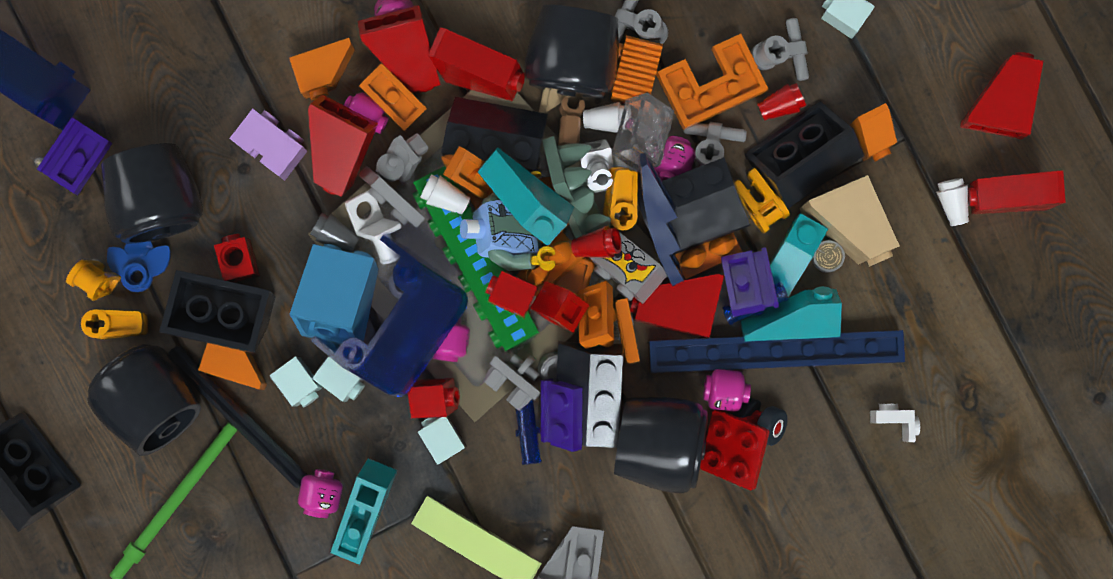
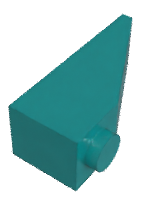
[478,147,574,246]
[766,213,828,308]
[741,286,842,341]
[330,458,397,565]

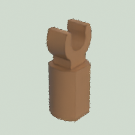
[558,97,585,146]

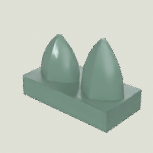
[542,136,592,203]
[568,182,611,238]

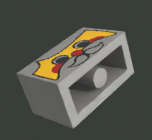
[589,232,667,304]

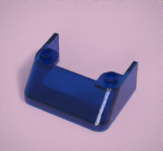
[0,29,91,131]
[311,235,468,397]

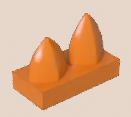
[359,63,427,131]
[441,146,493,200]
[516,232,584,297]
[675,233,742,280]
[579,281,616,349]

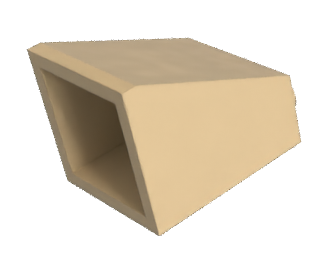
[799,175,900,267]

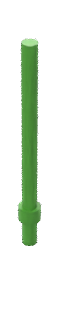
[109,422,237,579]

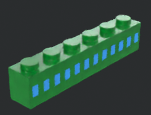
[412,166,539,352]

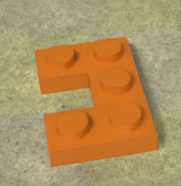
[656,34,768,130]

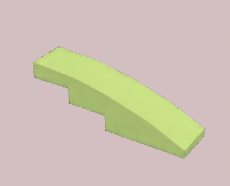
[411,496,542,579]

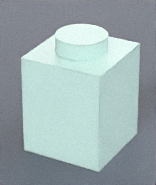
[821,0,875,39]
[312,353,366,402]
[269,356,323,408]
[418,416,466,465]

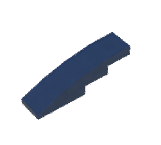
[640,152,684,286]

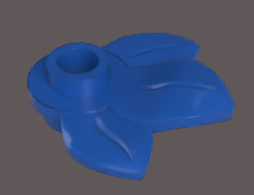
[107,241,171,292]

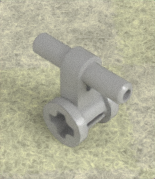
[615,0,668,44]
[751,18,809,81]
[683,121,747,168]

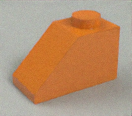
[289,38,355,100]
[850,103,897,162]
[198,343,267,390]

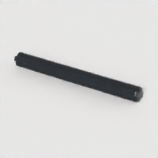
[168,346,308,488]

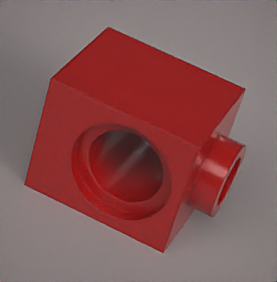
[214,234,260,283]
[485,271,538,318]
[530,281,589,333]
[407,378,460,419]

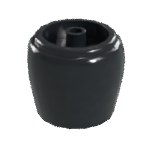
[524,4,619,99]
[101,143,203,244]
[87,344,201,456]
[614,397,708,493]

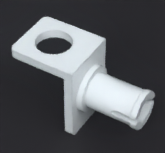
[580,139,614,193]
[345,190,402,264]

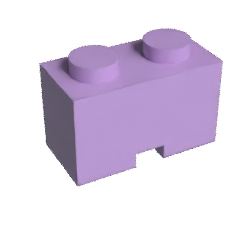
[229,109,307,181]

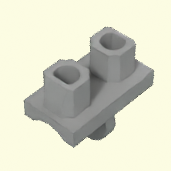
[376,133,428,184]
[483,354,541,411]

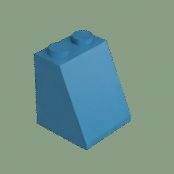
[289,244,379,350]

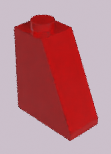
[358,5,441,93]
[428,27,525,101]
[960,52,1044,139]
[308,94,378,197]
[968,170,1066,214]
[630,274,724,339]

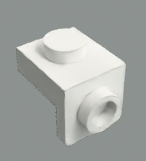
[870,404,920,442]

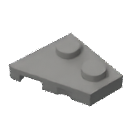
[358,166,425,228]
[536,526,604,579]

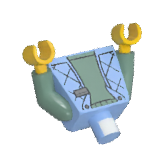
[460,171,555,271]

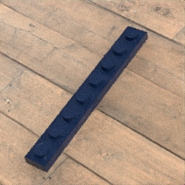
[649,330,905,373]

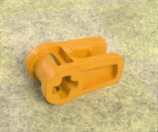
[602,167,638,231]
[735,168,790,234]
[66,259,121,301]
[81,309,148,339]

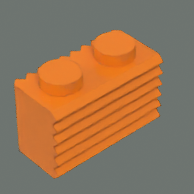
[611,35,663,109]

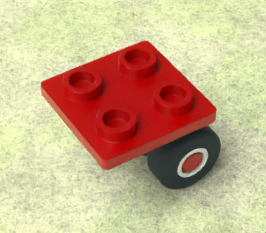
[700,398,788,491]

